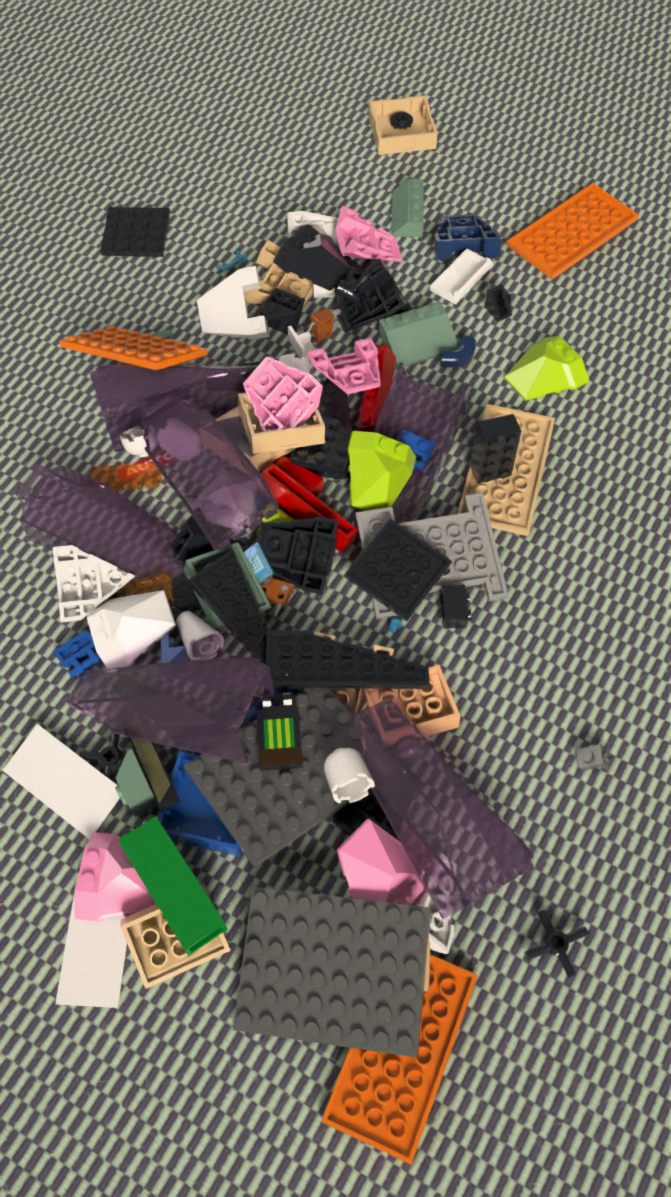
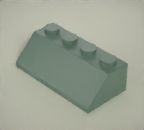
[391,179,424,237]

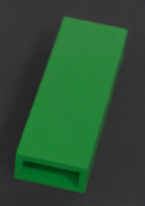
[118,816,228,957]

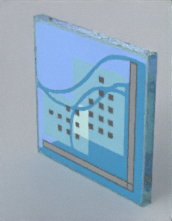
[244,541,275,585]

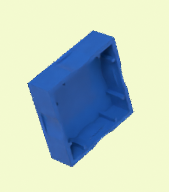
[158,751,242,856]

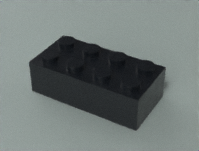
[470,414,522,483]

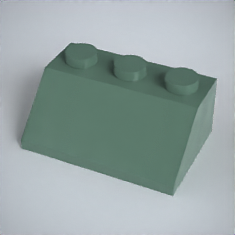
[115,748,158,817]

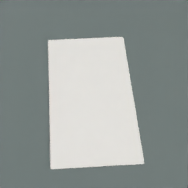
[3,724,120,839]
[56,873,131,1008]

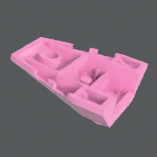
[335,206,403,262]
[307,338,381,394]
[243,357,323,432]
[337,819,425,905]
[75,832,156,921]

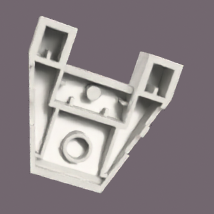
[197,266,270,340]

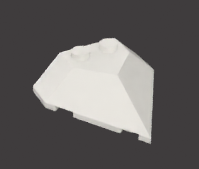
[53,545,135,623]

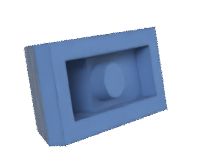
[161,631,187,675]

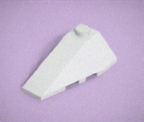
[411,853,456,954]

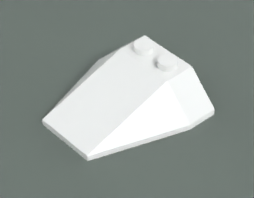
[287,211,345,256]

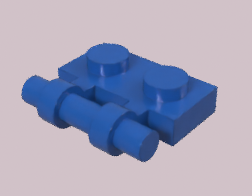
[53,630,101,678]

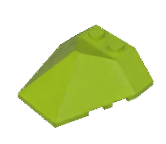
[504,336,589,401]
[347,431,416,511]

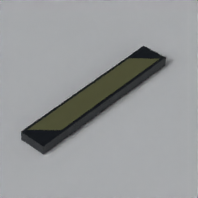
[120,709,180,811]

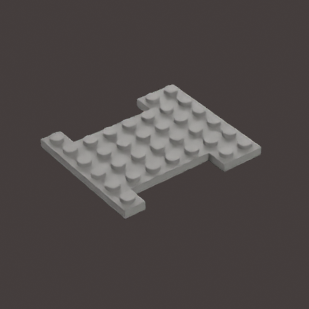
[355,493,508,620]

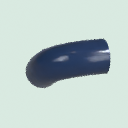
[440,336,476,368]

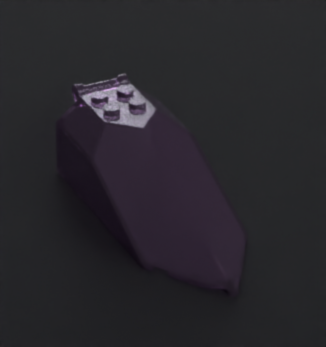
[14,464,188,591]

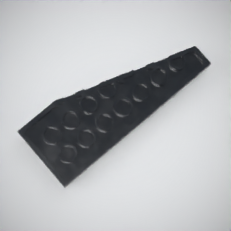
[291,378,352,476]
[265,630,430,689]

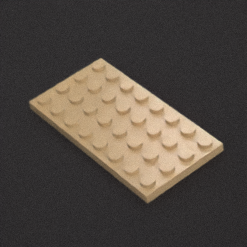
[457,404,555,536]

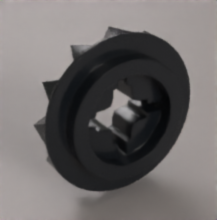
[390,112,413,130]

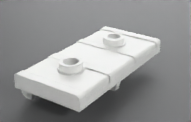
[430,249,493,304]

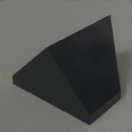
[485,284,512,322]

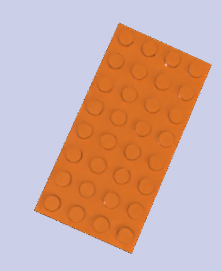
[507,183,639,280]
[60,326,207,370]
[321,954,478,1165]

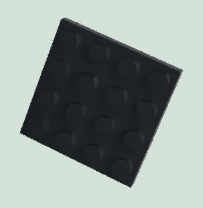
[100,207,170,257]
[345,519,452,621]

